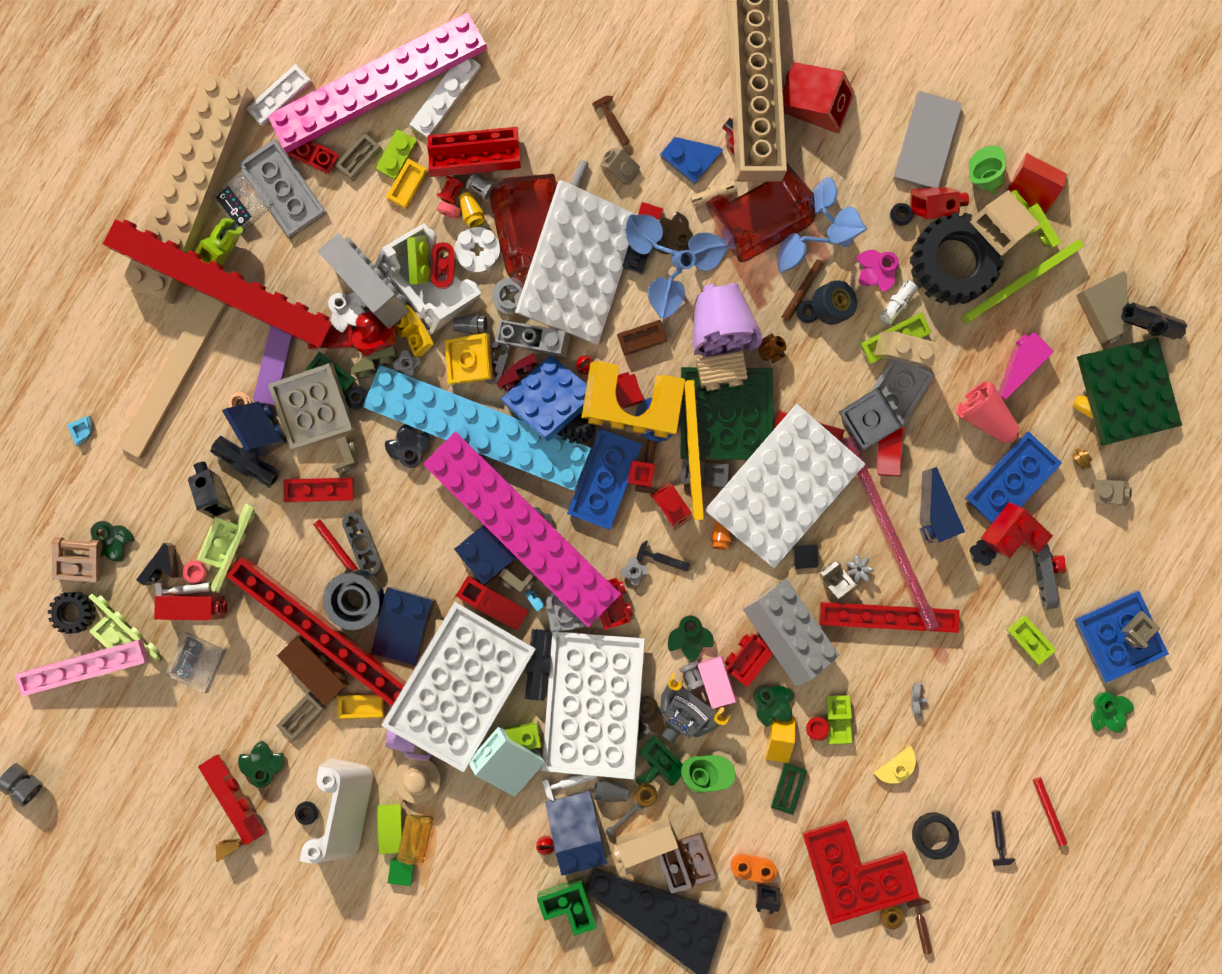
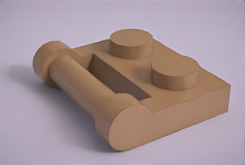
[52,537,103,582]

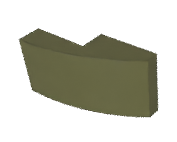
[351,346,398,379]

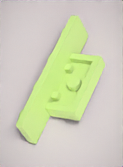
[197,504,255,593]
[89,594,161,663]

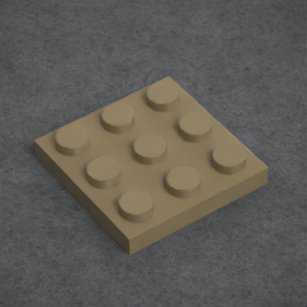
[268,362,355,449]

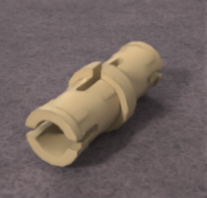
[690,180,738,209]

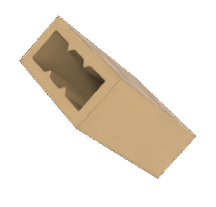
[970,190,1040,256]
[874,331,939,366]
[614,817,678,868]

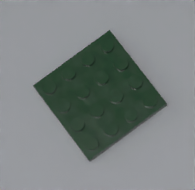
[1077,338,1183,446]
[680,367,773,460]

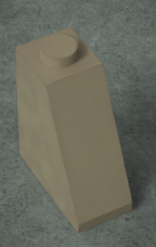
[1076,271,1129,344]

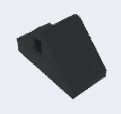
[136,543,179,586]

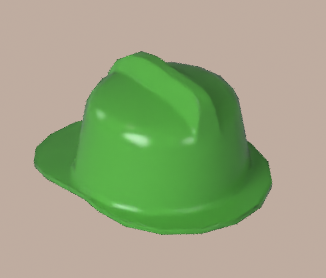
[969,145,1006,194]
[681,755,735,794]

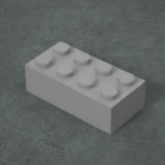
[318,233,409,329]
[743,579,840,686]

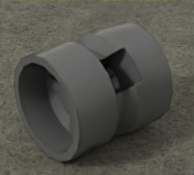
[0,763,43,807]

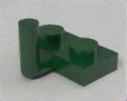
[635,736,683,786]

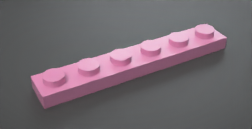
[15,639,149,696]

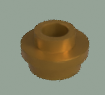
[1072,448,1093,470]
[635,783,658,807]
[880,906,904,929]

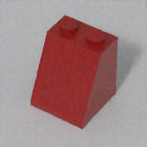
[782,62,855,134]

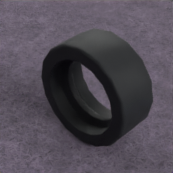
[912,812,959,860]

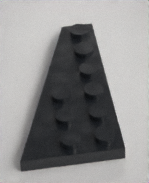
[587,867,727,974]

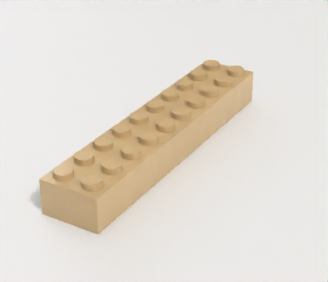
[727,0,787,182]
[121,71,254,304]

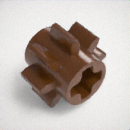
[758,333,787,364]

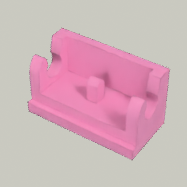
[698,655,737,709]

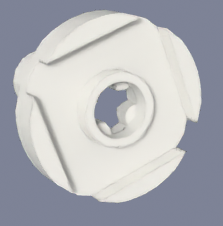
[454,227,501,274]

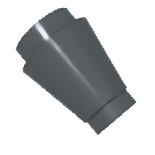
[453,313,488,335]
[593,779,628,803]

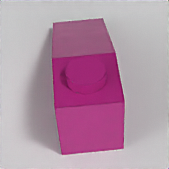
[998,332,1054,401]

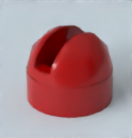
[576,355,594,374]
[1051,555,1066,574]
[536,836,554,856]

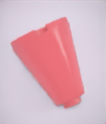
[955,381,1020,443]

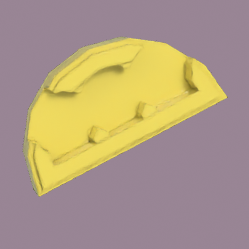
[873,745,916,783]

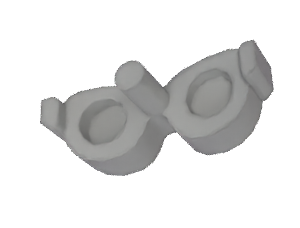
[911,683,927,718]

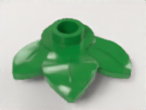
[1091,692,1134,733]

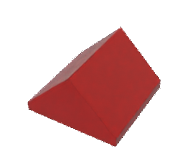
[1006,153,1067,214]

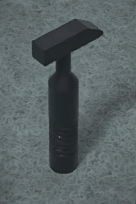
[636,540,690,572]
[991,810,1015,866]

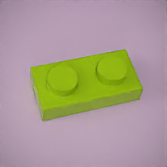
[375,129,418,180]
[407,236,430,284]
[1006,615,1056,666]

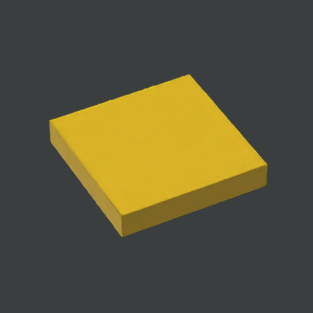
[444,333,493,386]

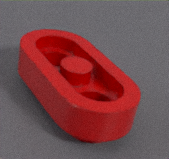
[430,242,456,289]

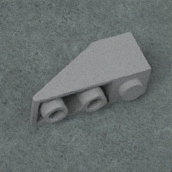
[495,320,571,359]

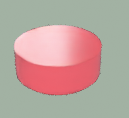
[437,202,461,219]
[183,561,208,584]

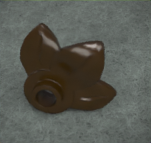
[652,212,693,255]
[638,696,664,740]

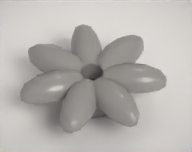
[846,554,874,584]

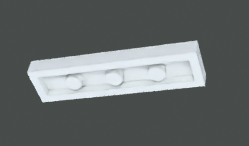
[410,58,481,138]

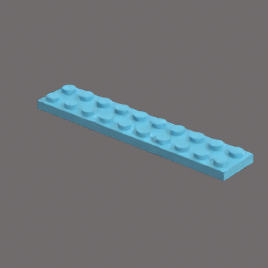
[363,365,592,491]

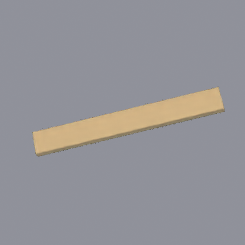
[119,294,226,458]

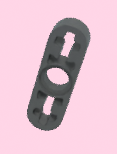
[342,512,382,575]
[1032,544,1059,610]

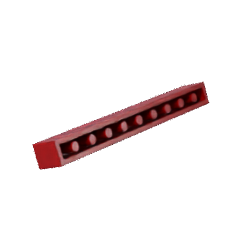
[103,219,333,350]
[226,558,406,706]

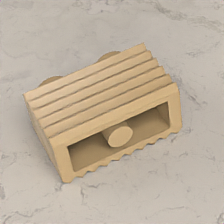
[696,351,748,391]

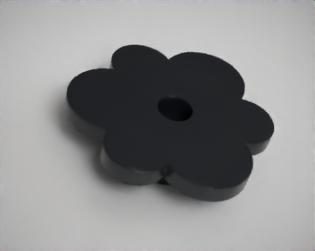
[969,540,996,566]

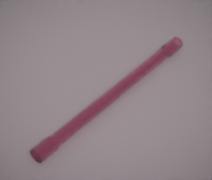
[841,436,940,631]

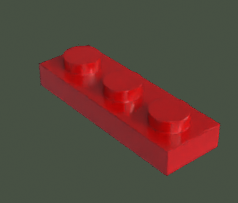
[283,477,354,503]

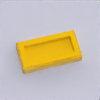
[386,159,429,210]
[337,694,385,719]

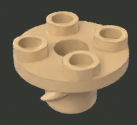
[394,758,441,804]

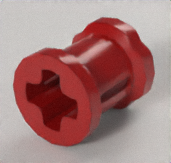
[436,175,465,205]

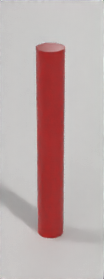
[313,519,359,570]
[1032,777,1067,846]

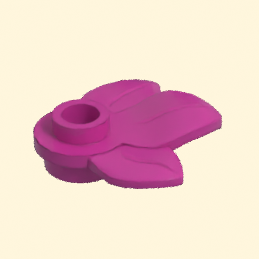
[856,250,899,292]

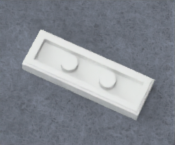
[246,64,313,127]

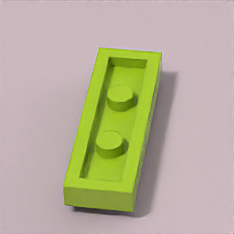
[859,312,932,364]

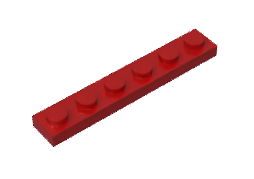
[819,602,960,633]

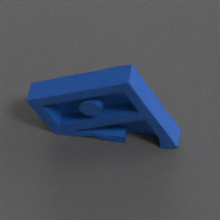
[660,137,723,185]

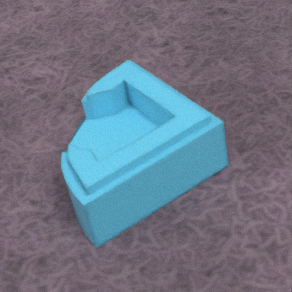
[67,416,93,446]
[525,588,545,611]

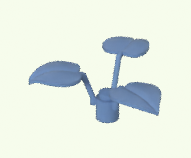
[777,177,867,274]
[626,214,730,319]

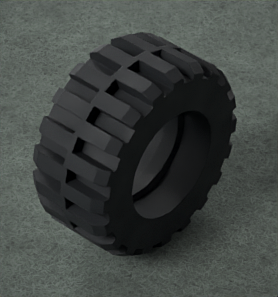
[910,213,1004,305]

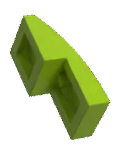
[826,695,852,745]
[377,804,404,855]

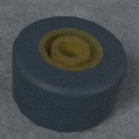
[812,280,857,325]

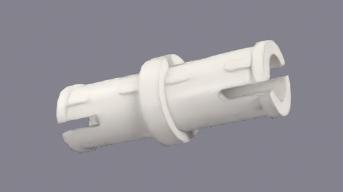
[879,280,918,325]

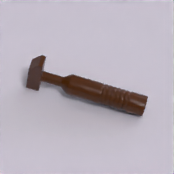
[592,95,630,146]
[635,440,657,494]
[906,897,932,954]

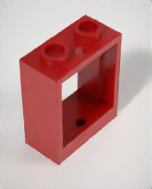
[154,595,228,621]

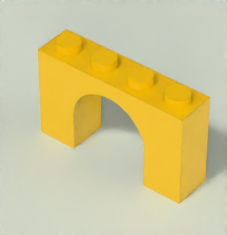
[581,361,685,438]

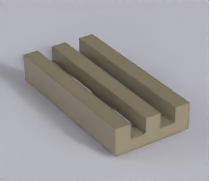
[334,132,382,182]
[276,692,326,742]

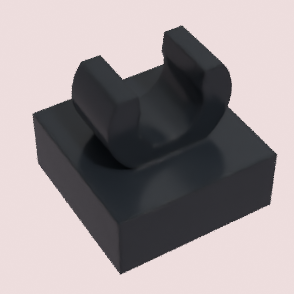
[622,245,650,275]
[755,884,781,914]

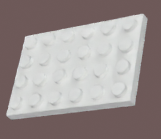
[515,180,637,345]
[705,404,865,568]
[381,601,535,772]
[542,631,645,779]

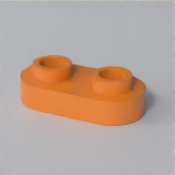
[730,853,777,883]

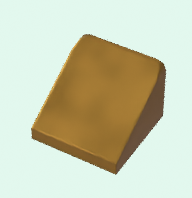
[215,839,244,862]

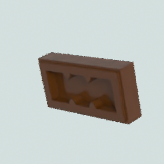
[617,320,667,356]

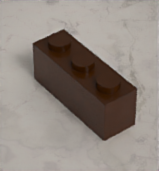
[277,635,349,706]

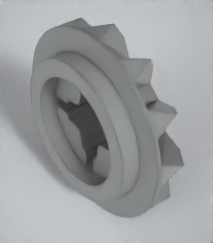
[492,278,524,315]

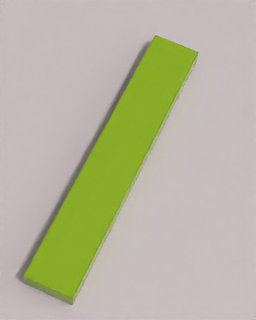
[960,240,1084,325]

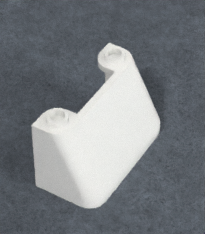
[375,223,481,336]
[300,758,373,864]

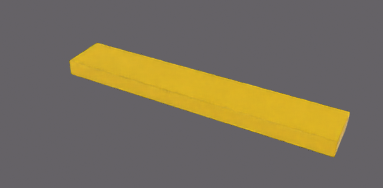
[684,380,704,521]

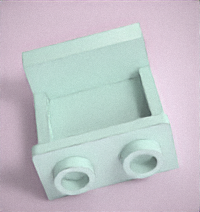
[469,727,545,797]

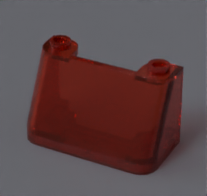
[706,161,816,262]
[490,174,558,278]

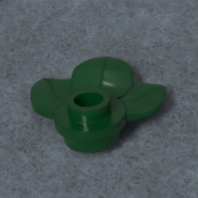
[90,521,135,562]
[667,615,713,662]
[753,685,794,727]
[238,741,284,788]

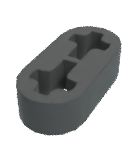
[485,342,510,384]

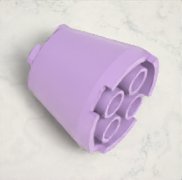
[692,283,762,358]

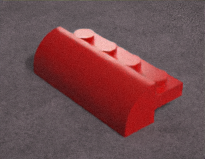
[427,127,521,177]

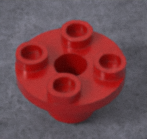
[352,311,396,356]

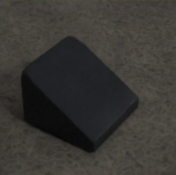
[793,544,818,569]

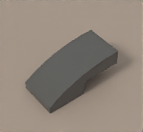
[680,460,731,488]

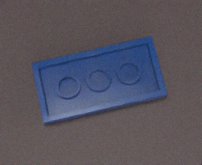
[567,428,642,530]
[964,431,1062,524]

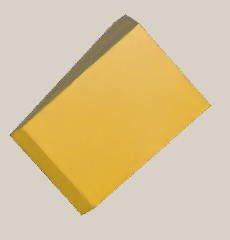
[765,717,795,763]

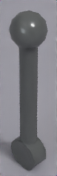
[606,802,644,837]

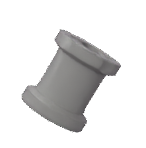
[466,173,496,201]
[679,661,704,690]

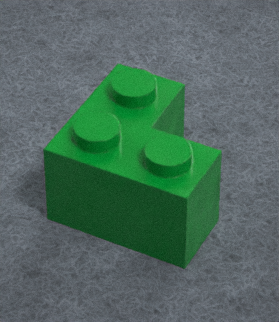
[537,877,597,936]

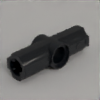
[1121,302,1188,340]
[210,436,280,488]
[525,629,552,701]

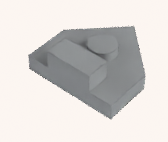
[546,592,585,633]

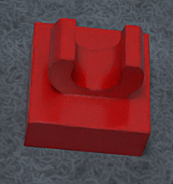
[627,460,655,487]

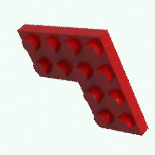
[802,819,920,925]

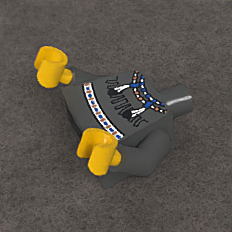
[660,673,731,743]

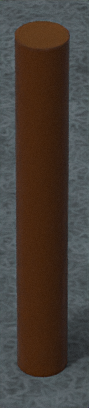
[781,259,824,322]

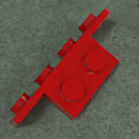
[198,754,266,845]

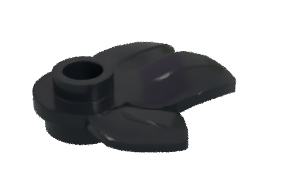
[385,424,430,468]

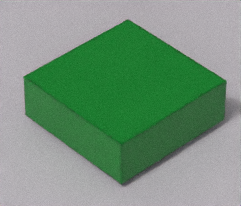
[387,858,415,886]

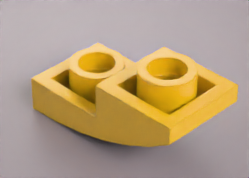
[395,305,434,357]

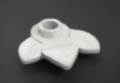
[328,292,367,333]

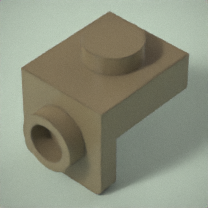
[600,148,640,185]
[332,437,358,474]
[1094,479,1132,506]
[820,561,858,602]
[499,568,536,592]
[1121,611,1160,649]

